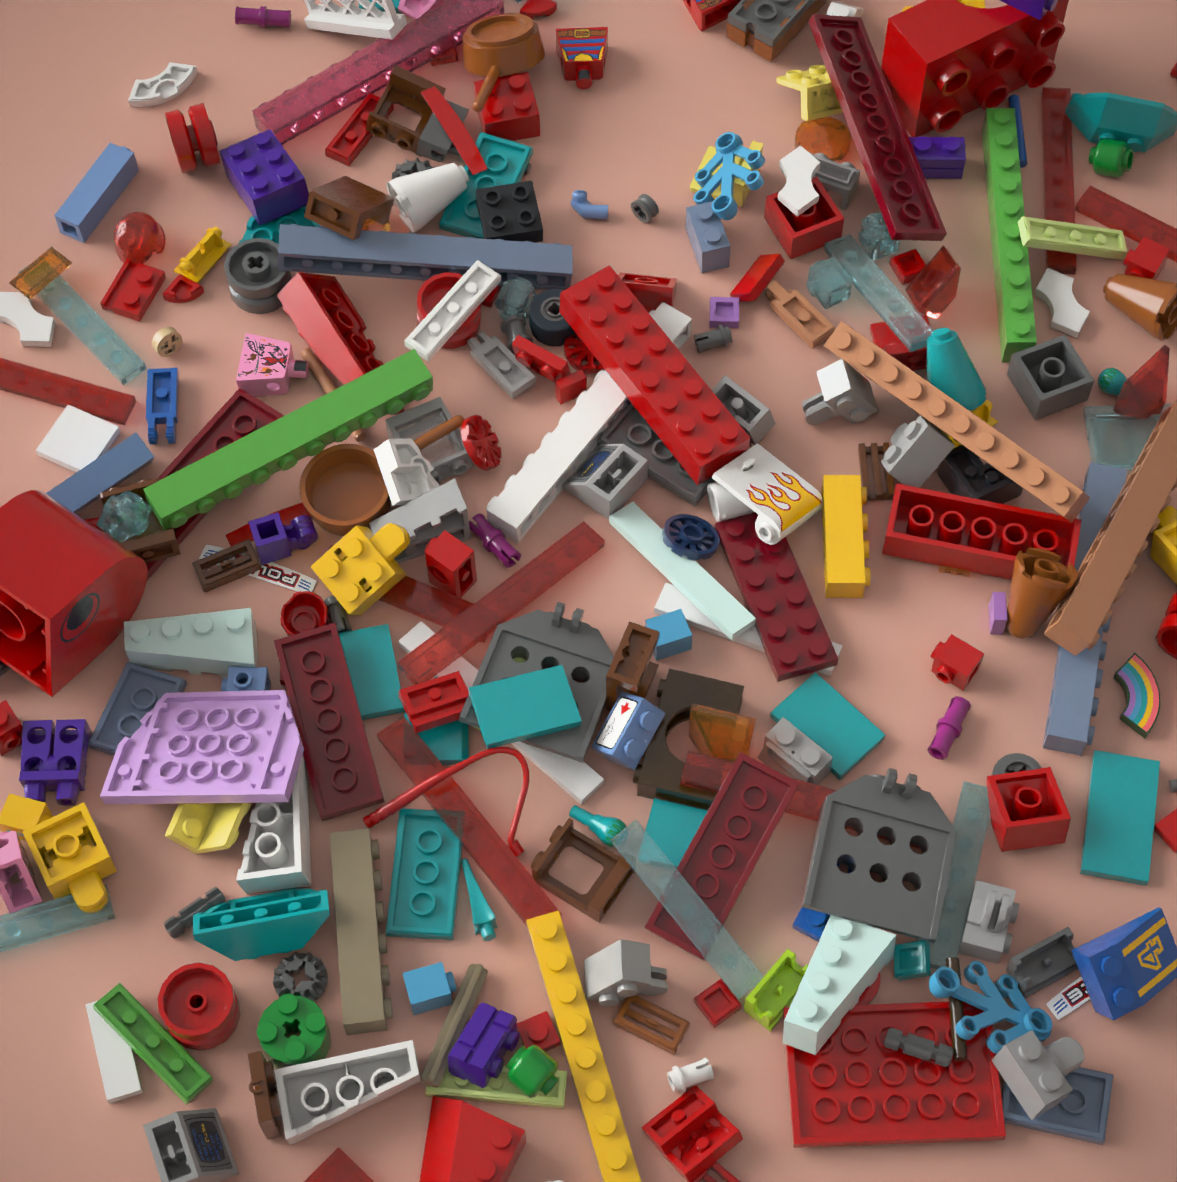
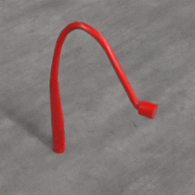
[363,747,530,858]

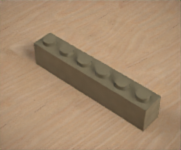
[330,828,393,1035]

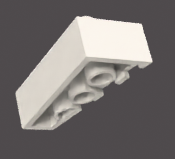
[236,756,311,894]

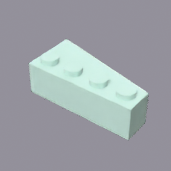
[124,608,259,677]
[783,915,896,1055]

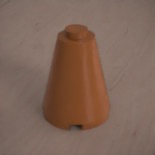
[1103,273,1177,341]
[1006,548,1078,639]

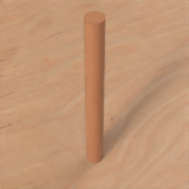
[301,348,367,442]

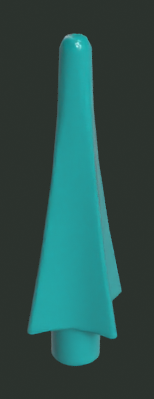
[461,858,498,941]

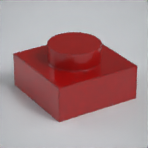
[517,1011,561,1052]

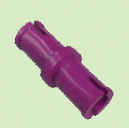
[235,6,291,29]
[469,513,521,568]
[927,696,971,760]

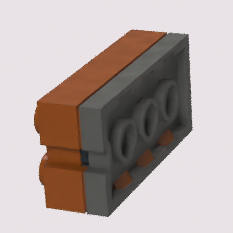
[727,0,828,62]

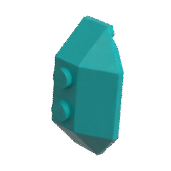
[1065,92,1177,153]
[193,888,330,961]

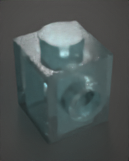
[806,256,853,309]

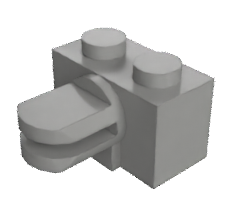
[802,359,878,425]
[712,375,776,445]
[881,415,955,488]
[958,880,1019,964]
[584,939,668,1007]
[991,1030,1084,1120]

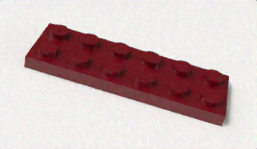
[715,512,838,682]
[274,623,385,821]
[644,752,799,961]

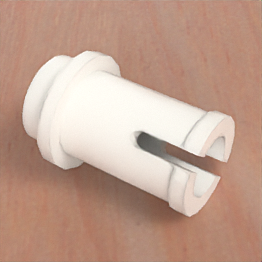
[667,1058,714,1093]

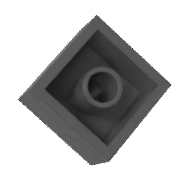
[1007,335,1094,420]

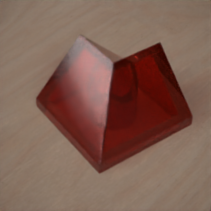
[905,245,961,319]
[1113,345,1170,420]

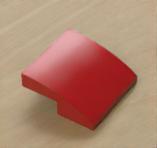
[641,1085,743,1182]

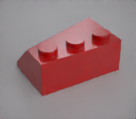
[419,1096,527,1182]

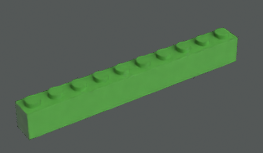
[982,108,1037,362]
[144,349,433,530]

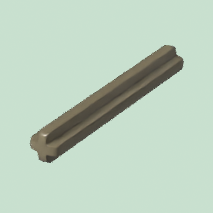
[420,963,488,1088]

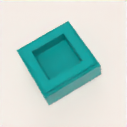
[894,940,931,981]

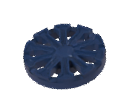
[662,514,720,561]

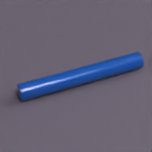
[1008,95,1028,168]

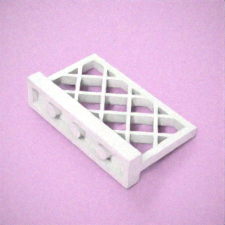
[304,0,407,40]

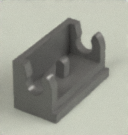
[416,100,469,162]
[1006,927,1078,998]

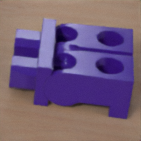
[19,719,92,806]

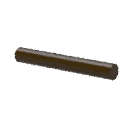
[946,957,967,1061]

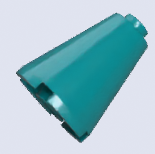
[927,328,987,411]

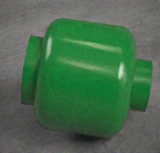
[1089,138,1133,178]
[506,1045,559,1098]

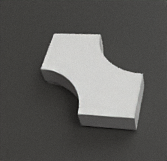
[778,146,820,217]
[1034,268,1090,338]
[0,292,56,347]

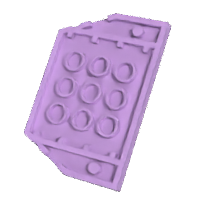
[100,690,304,804]

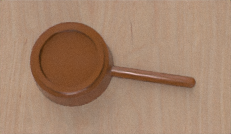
[462,13,545,112]
[299,415,464,536]

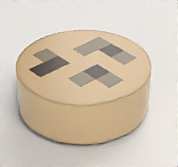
[152,327,182,357]

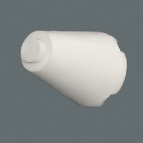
[386,163,469,233]

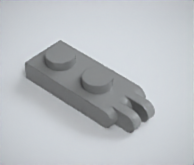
[467,331,536,399]

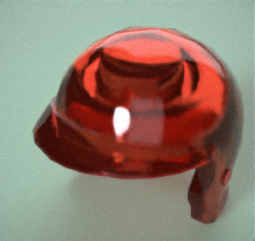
[114,212,166,264]

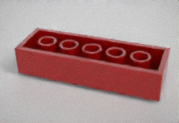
[882,483,1082,580]

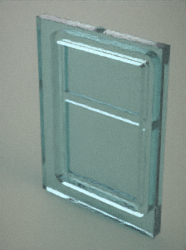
[1083,404,1172,470]

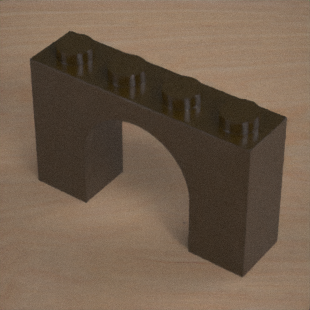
[633,668,744,810]

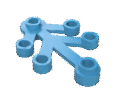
[693,132,765,221]
[929,961,1052,1054]

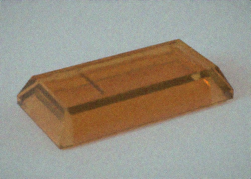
[9,247,72,300]

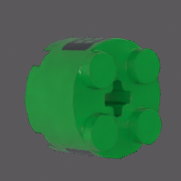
[257,994,331,1069]

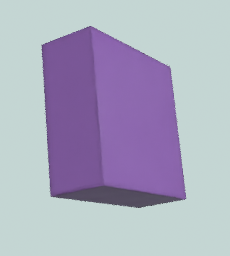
[709,297,739,328]
[988,592,1007,635]

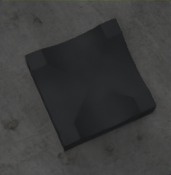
[476,181,543,243]

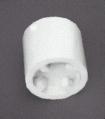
[707,482,754,522]

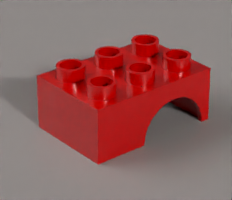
[881,0,1069,137]

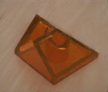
[689,703,756,770]

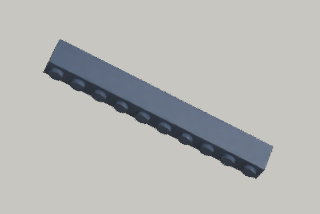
[278,224,573,290]
[1043,462,1127,756]

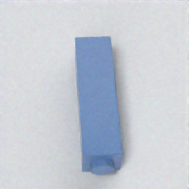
[54,143,139,243]
[46,432,154,514]

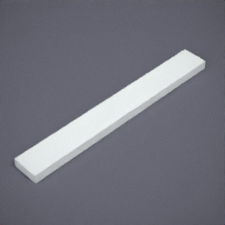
[399,621,604,805]

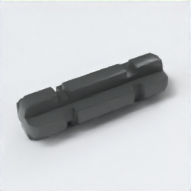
[164,887,226,938]
[884,1028,953,1067]

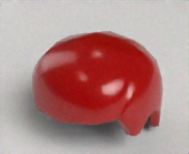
[280,591,328,636]

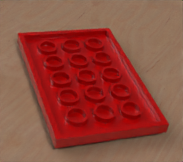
[783,1001,1006,1148]

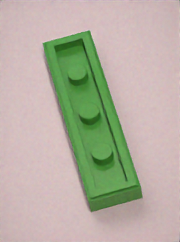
[93,983,213,1105]

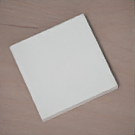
[36,405,121,473]

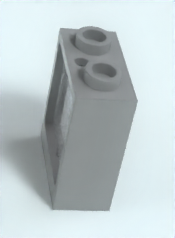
[385,397,473,483]

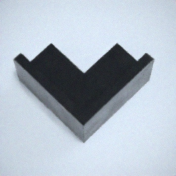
[937,445,1023,504]

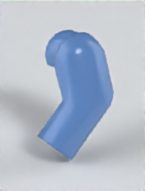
[571,190,608,219]

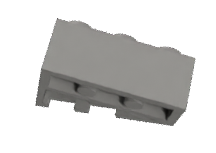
[369,478,471,563]

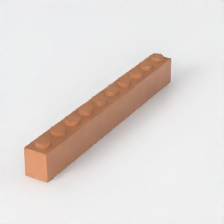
[824,321,1090,523]
[1044,400,1177,656]

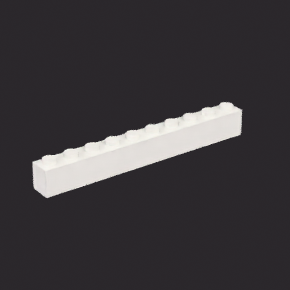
[486,302,692,543]

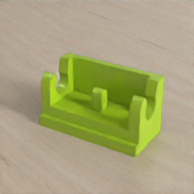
[744,949,808,1032]

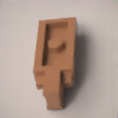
[765,280,835,349]

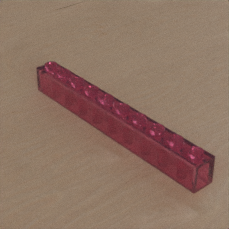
[252,0,505,145]

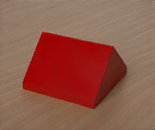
[618,272,677,313]

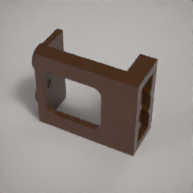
[365,65,446,153]
[606,621,660,711]
[531,818,636,923]

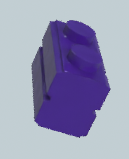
[909,136,966,179]
[448,1002,520,1088]

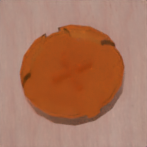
[794,116,851,161]

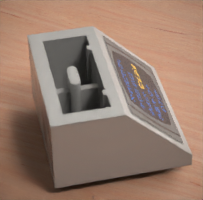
[562,444,648,520]
[143,1108,239,1182]

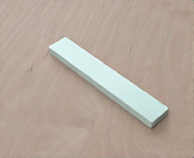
[609,502,756,640]

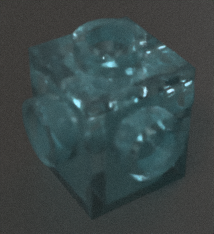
[858,212,900,261]
[97,490,152,542]

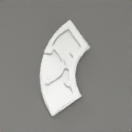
[128,62,197,107]

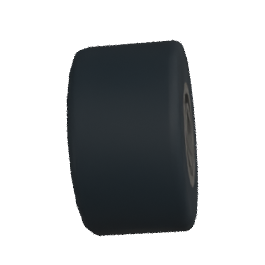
[529,289,577,346]

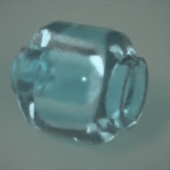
[495,277,537,320]

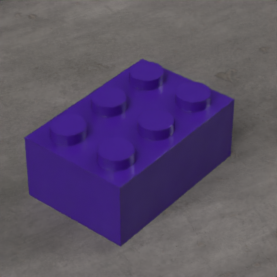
[219,129,309,225]

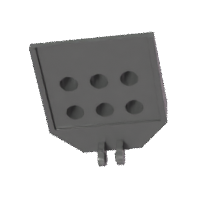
[459,602,614,763]
[802,768,957,943]

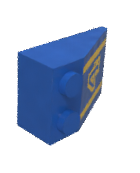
[1071,907,1177,1020]

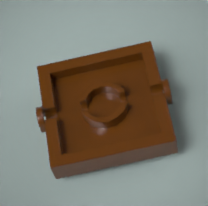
[247,1051,283,1140]

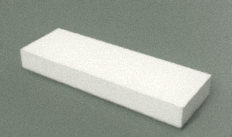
[85,1001,143,1104]

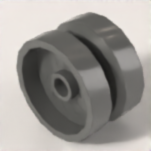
[224,238,292,314]

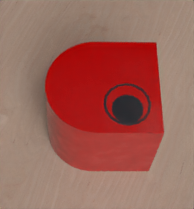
[0,490,148,697]

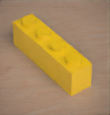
[821,475,871,598]

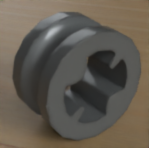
[631,194,659,223]

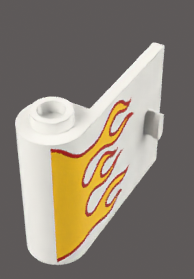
[712,443,823,545]

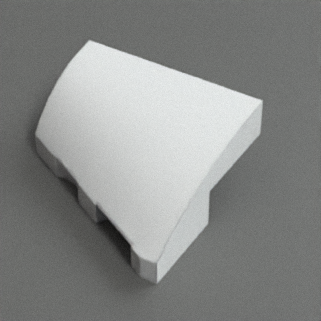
[374,438,440,506]

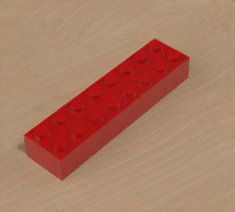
[559,265,750,485]

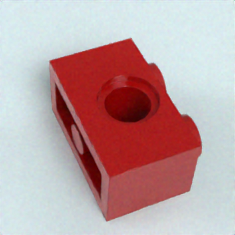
[425,530,477,602]

